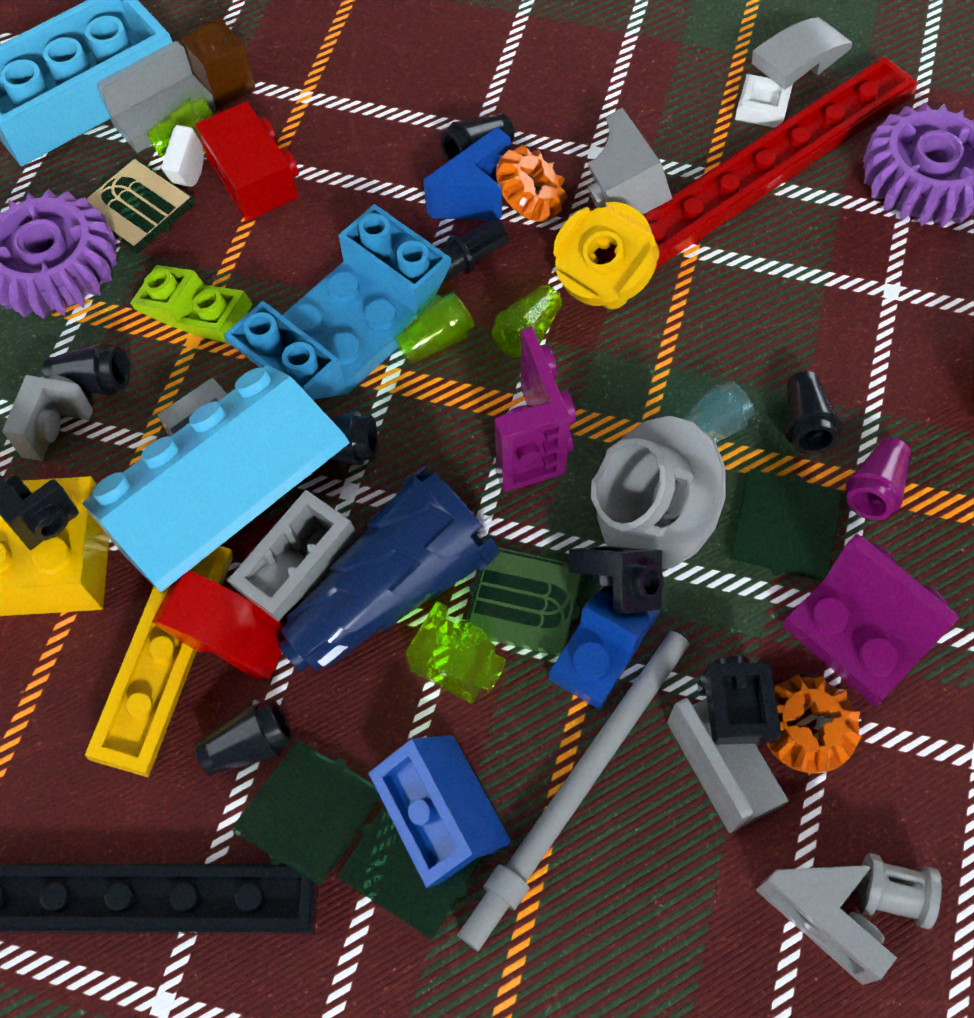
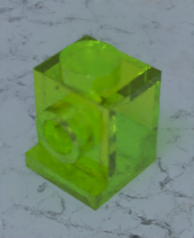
[406,601,506,704]

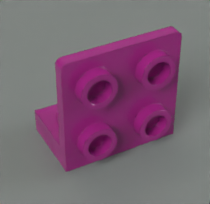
[495,327,576,493]
[782,534,959,707]

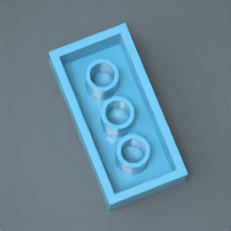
[0,0,172,167]

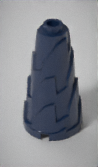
[278,465,500,672]

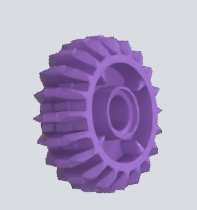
[863,103,974,228]
[0,189,118,319]

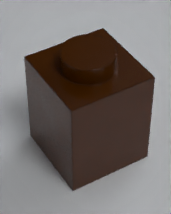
[179,18,255,108]

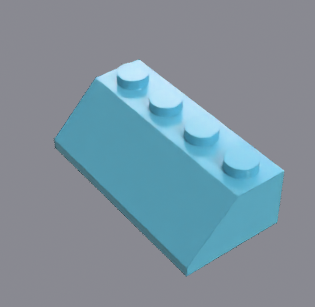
[82,365,349,593]

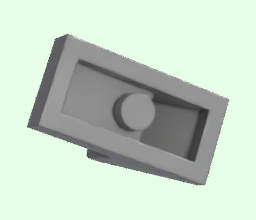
[756,866,897,985]

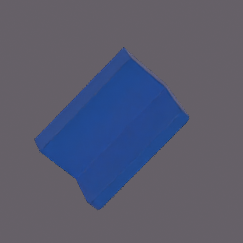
[368,735,511,888]

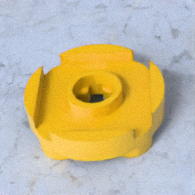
[553,202,659,309]

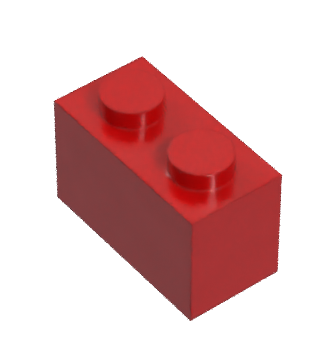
[194,101,299,222]

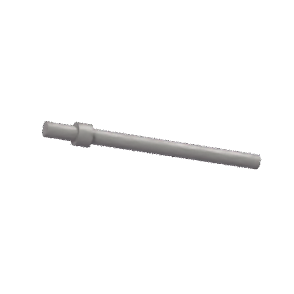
[457,631,690,951]

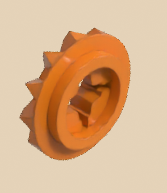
[496,145,568,222]
[766,674,862,774]

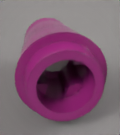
[846,438,911,520]

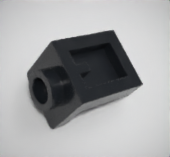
[0,473,79,550]
[569,546,664,614]
[697,656,782,745]

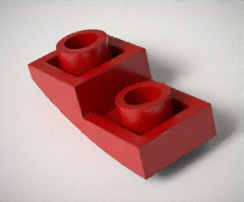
[152,570,286,680]

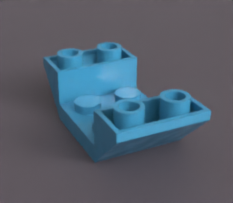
[224,204,451,400]

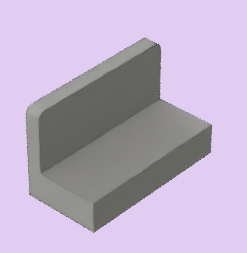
[97,41,216,153]
[667,698,789,834]

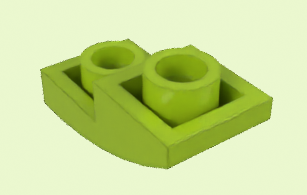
[130,265,253,344]

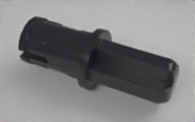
[439,219,509,285]

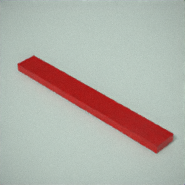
[600,56,919,270]

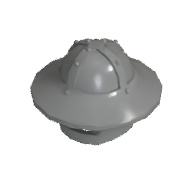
[591,416,726,569]

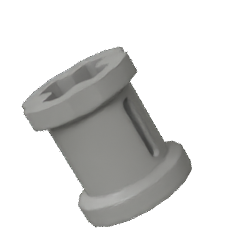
[857,853,942,929]

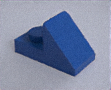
[423,127,511,220]
[549,586,660,710]

